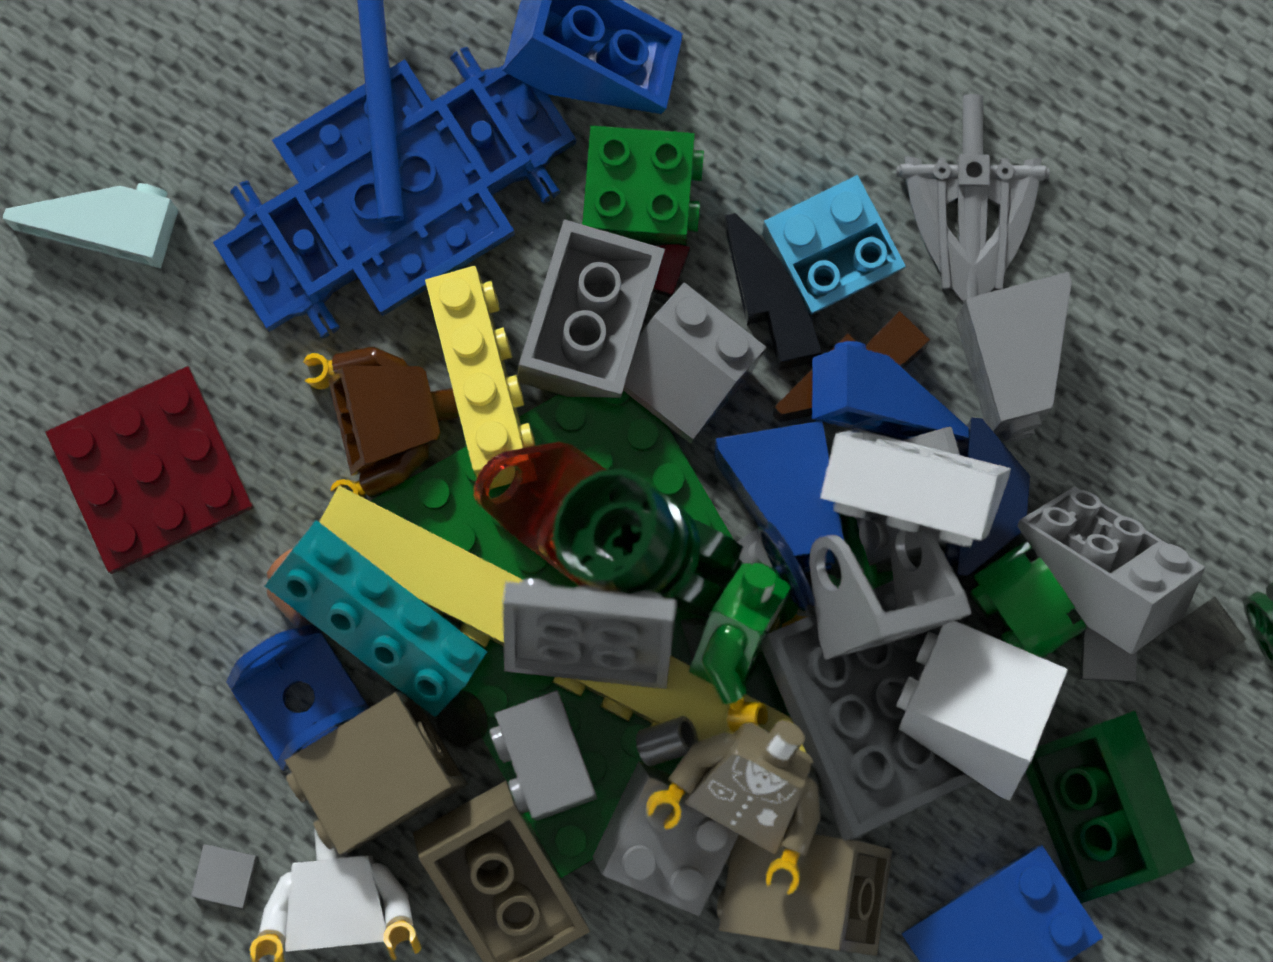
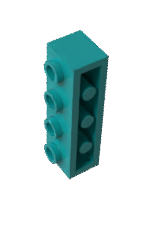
[264,520,487,717]

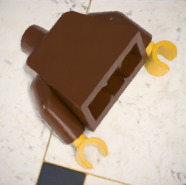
[303,347,459,498]

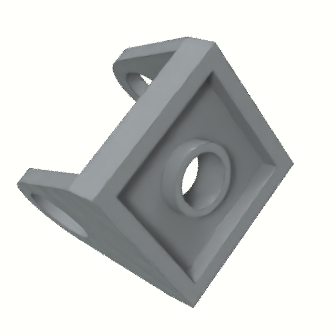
[810,525,971,660]

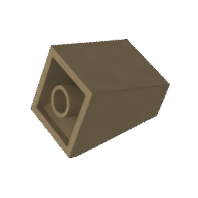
[285,692,468,855]
[717,834,893,956]

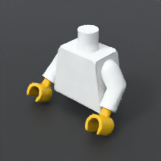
[250,829,421,962]

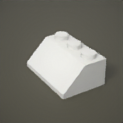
[820,428,1011,546]

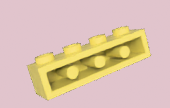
[425,265,537,491]

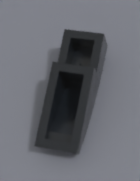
[724,213,822,370]

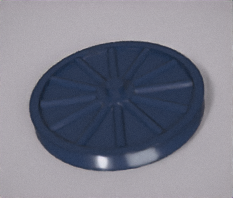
[758,521,816,613]

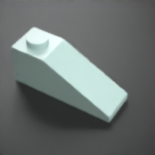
[2,183,178,268]

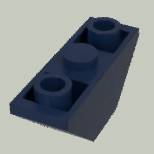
[945,417,1030,581]

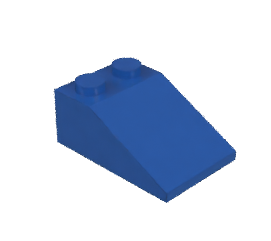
[502,0,683,114]
[901,845,1103,962]

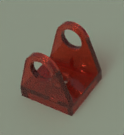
[474,442,606,586]

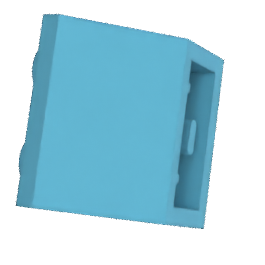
[762,175,906,315]

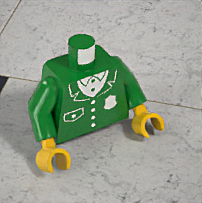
[689,563,807,733]

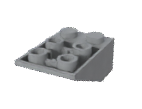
[1017,486,1205,655]

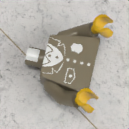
[647,720,820,895]

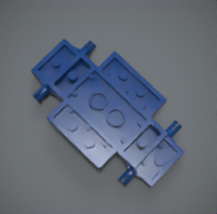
[213,47,576,339]

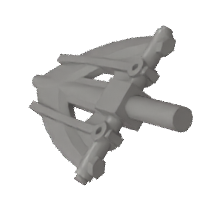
[896,94,1050,303]

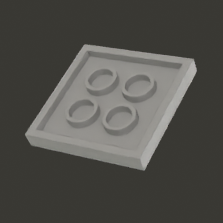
[503,579,676,689]

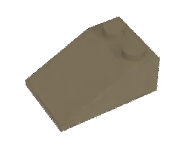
[413,781,590,962]

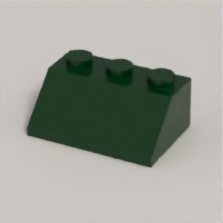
[1025,711,1195,903]

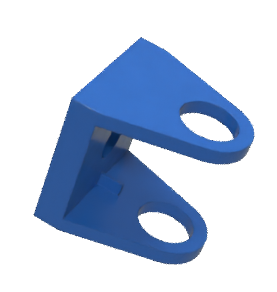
[226,624,370,771]

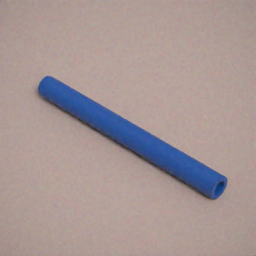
[357,0,404,223]

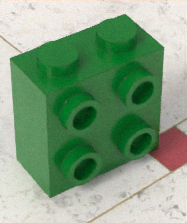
[582,125,704,246]

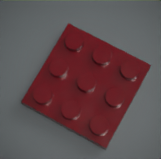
[45,366,254,574]

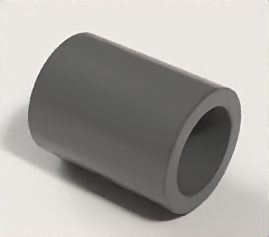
[636,716,698,767]

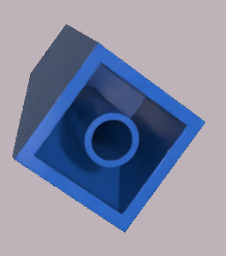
[714,421,844,575]

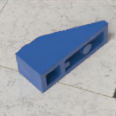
[812,341,969,442]

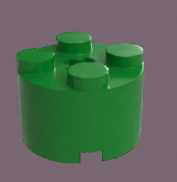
[969,541,1087,658]

